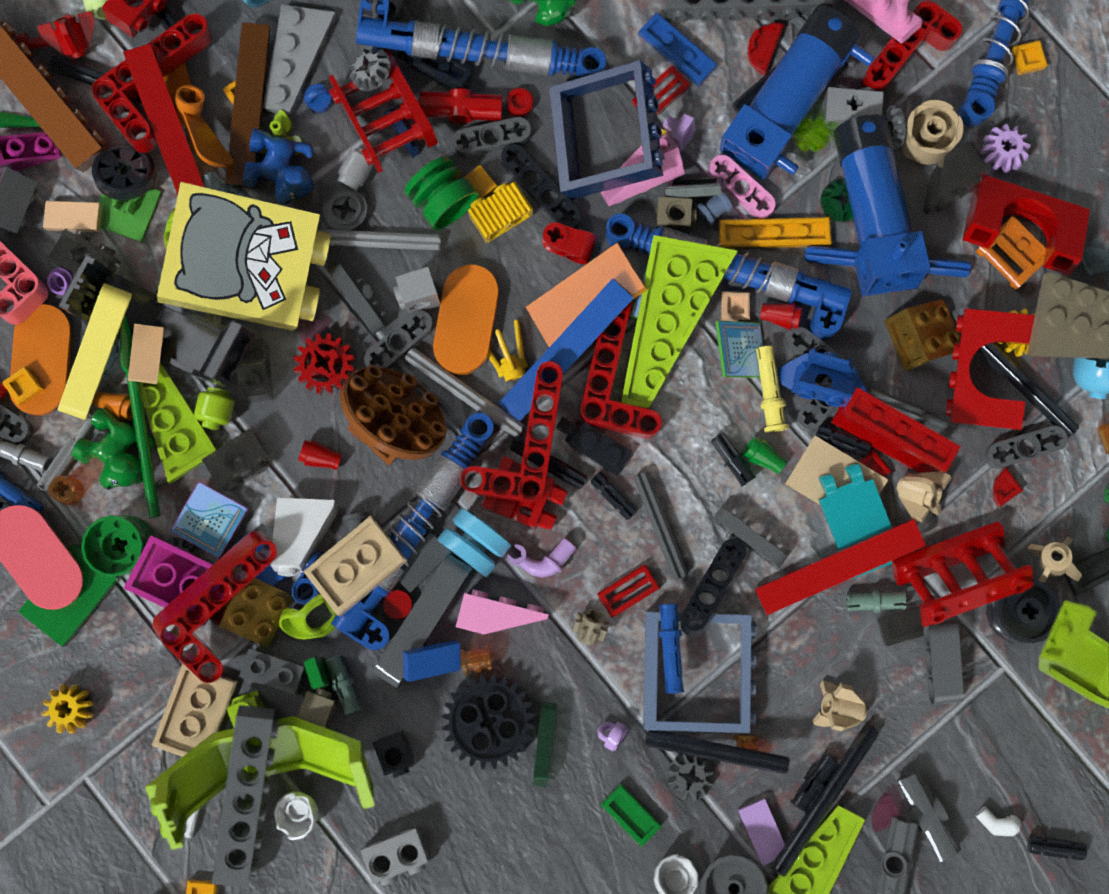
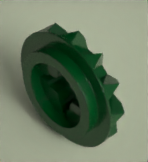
[820,179,853,222]

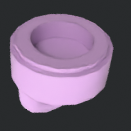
[597,721,628,752]

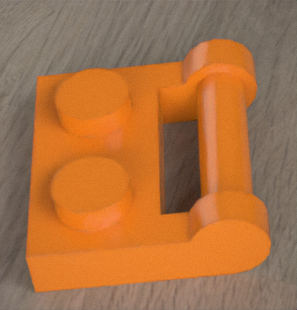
[975,216,1046,291]

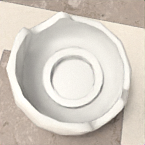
[274,791,319,840]
[653,854,698,894]

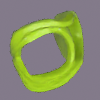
[279,594,337,639]

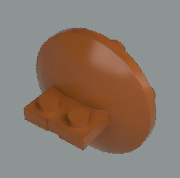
[340,365,447,466]

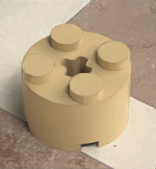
[902,100,963,165]

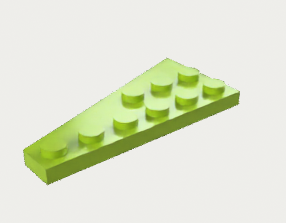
[621,235,737,408]

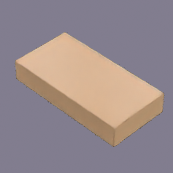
[43,201,103,232]
[128,324,164,384]

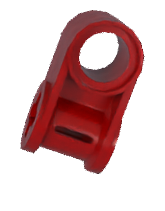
[542,222,598,265]

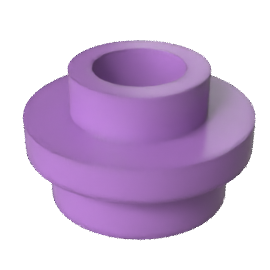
[47,267,74,295]

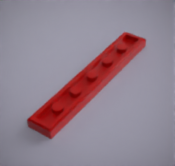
[123,43,204,196]
[754,519,926,615]

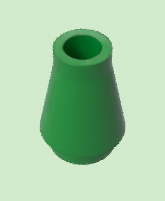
[743,436,787,474]

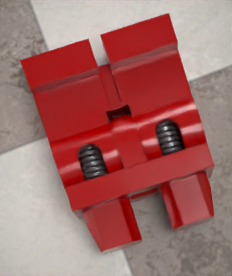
[481,456,568,530]

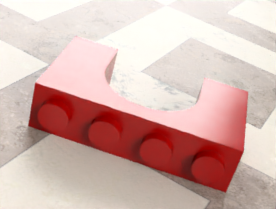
[962,174,1090,276]
[945,308,1035,430]

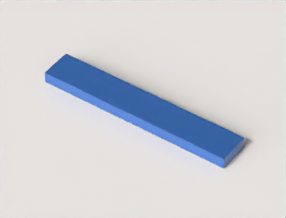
[499,278,634,422]

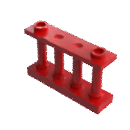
[328,48,438,173]
[831,387,961,473]
[892,521,1033,627]

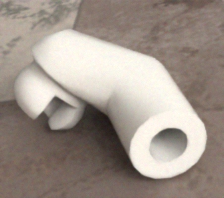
[975,806,1021,836]

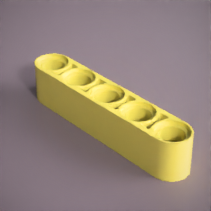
[58,283,132,420]

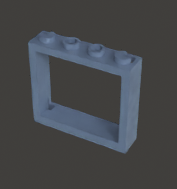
[643,612,756,733]

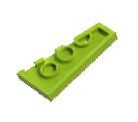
[139,362,219,484]
[768,805,865,894]

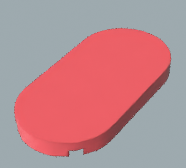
[0,505,84,610]

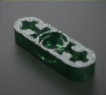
[532,701,557,788]

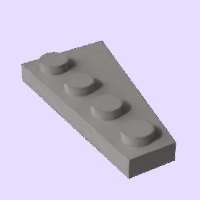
[263,5,337,115]

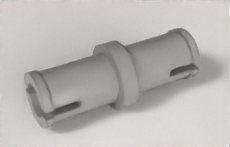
[0,439,51,473]

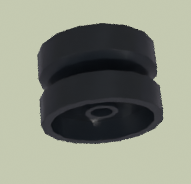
[986,580,1061,644]

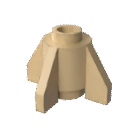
[897,471,951,523]
[1027,537,1082,583]
[813,681,867,731]

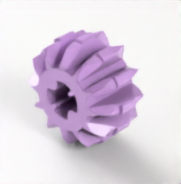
[981,124,1031,173]

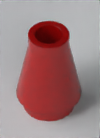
[760,303,803,331]
[298,439,342,470]

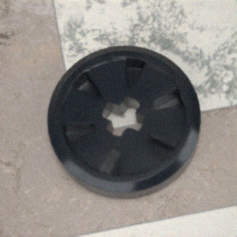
[92,144,156,200]

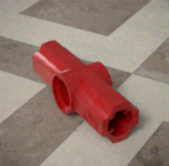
[418,89,503,124]

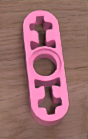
[708,155,775,219]

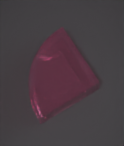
[298,317,327,347]
[871,793,899,833]

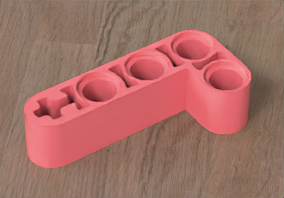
[0,241,49,325]

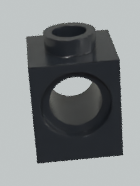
[372,730,415,778]

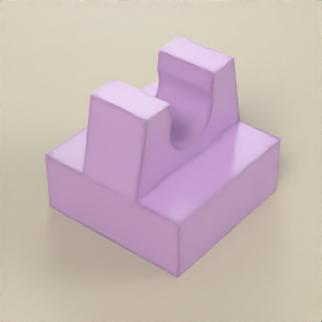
[663,114,696,153]

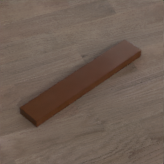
[225,22,271,188]

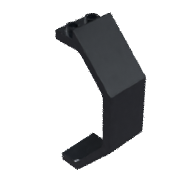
[59,255,255,387]

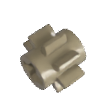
[572,609,610,645]

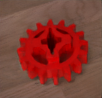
[293,333,356,395]

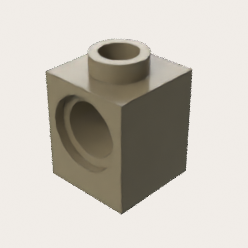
[655,197,697,233]
[297,688,338,729]

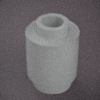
[337,148,374,191]

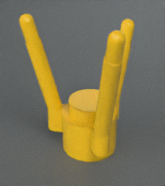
[488,319,528,382]

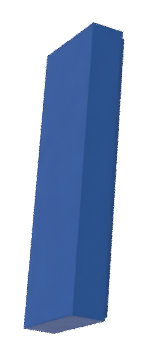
[638,12,718,87]

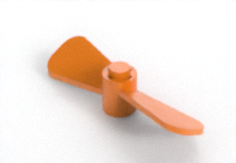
[163,47,233,169]

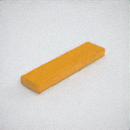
[718,217,831,249]

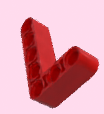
[91,13,212,153]
[580,301,662,439]
[460,361,563,504]
[152,531,277,683]

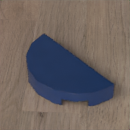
[384,107,420,158]

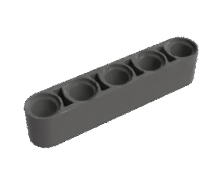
[373,553,473,688]

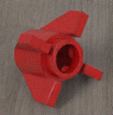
[37,10,95,59]

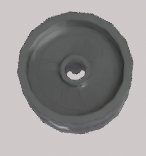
[701,854,769,894]

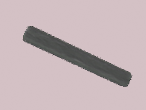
[634,472,688,580]

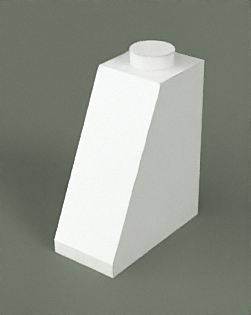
[270,498,338,577]

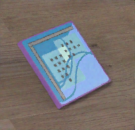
[170,481,248,559]

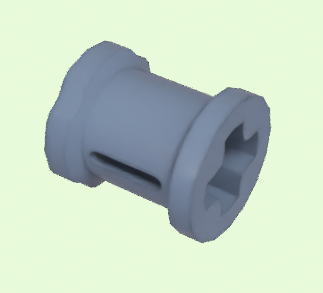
[696,193,733,226]

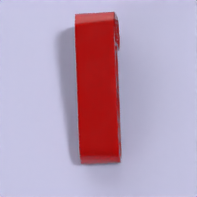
[861,1,962,92]

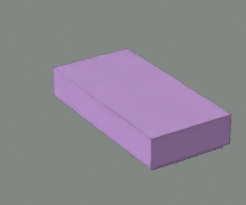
[738,798,785,866]

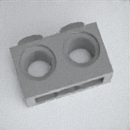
[360,825,430,886]

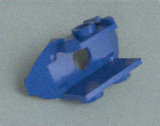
[778,349,868,407]

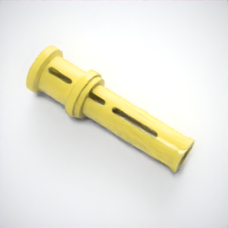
[756,346,790,433]

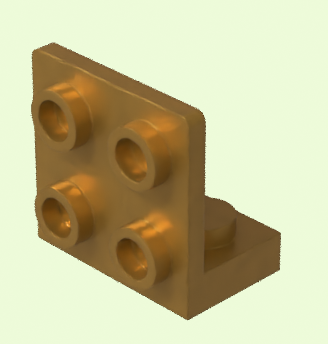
[884,299,960,372]
[209,567,293,647]

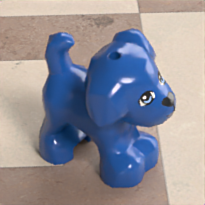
[242,128,314,205]

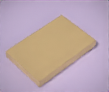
[785,435,888,505]
[303,515,408,617]
[152,663,239,757]

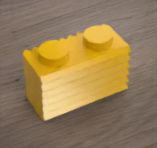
[468,182,533,244]

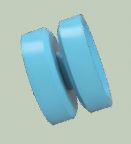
[437,508,511,578]

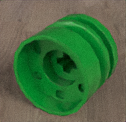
[404,155,479,231]
[81,515,155,577]

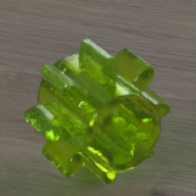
[793,117,830,153]

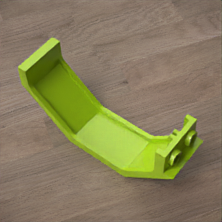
[1039,601,1109,709]
[145,716,375,850]

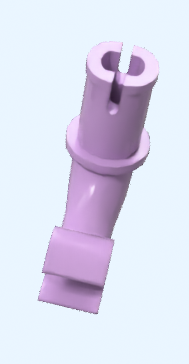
[507,538,576,578]

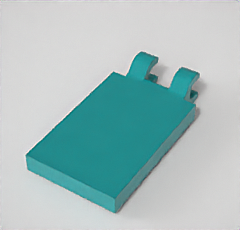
[818,463,892,580]

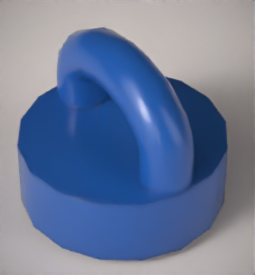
[304,84,333,113]

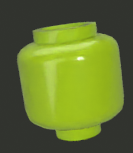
[194,387,235,430]

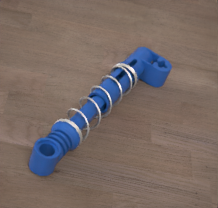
[958,0,1029,127]

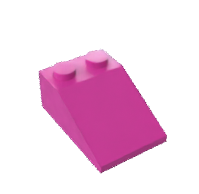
[123,536,220,626]

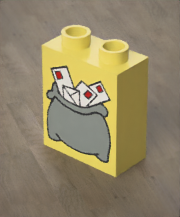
[157,182,331,331]

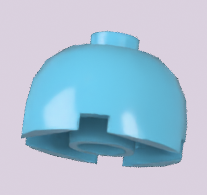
[1073,358,1109,399]

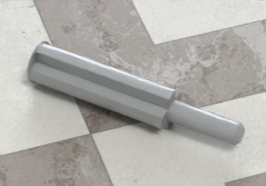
[36,417,93,494]

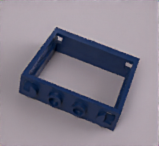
[549,60,665,200]

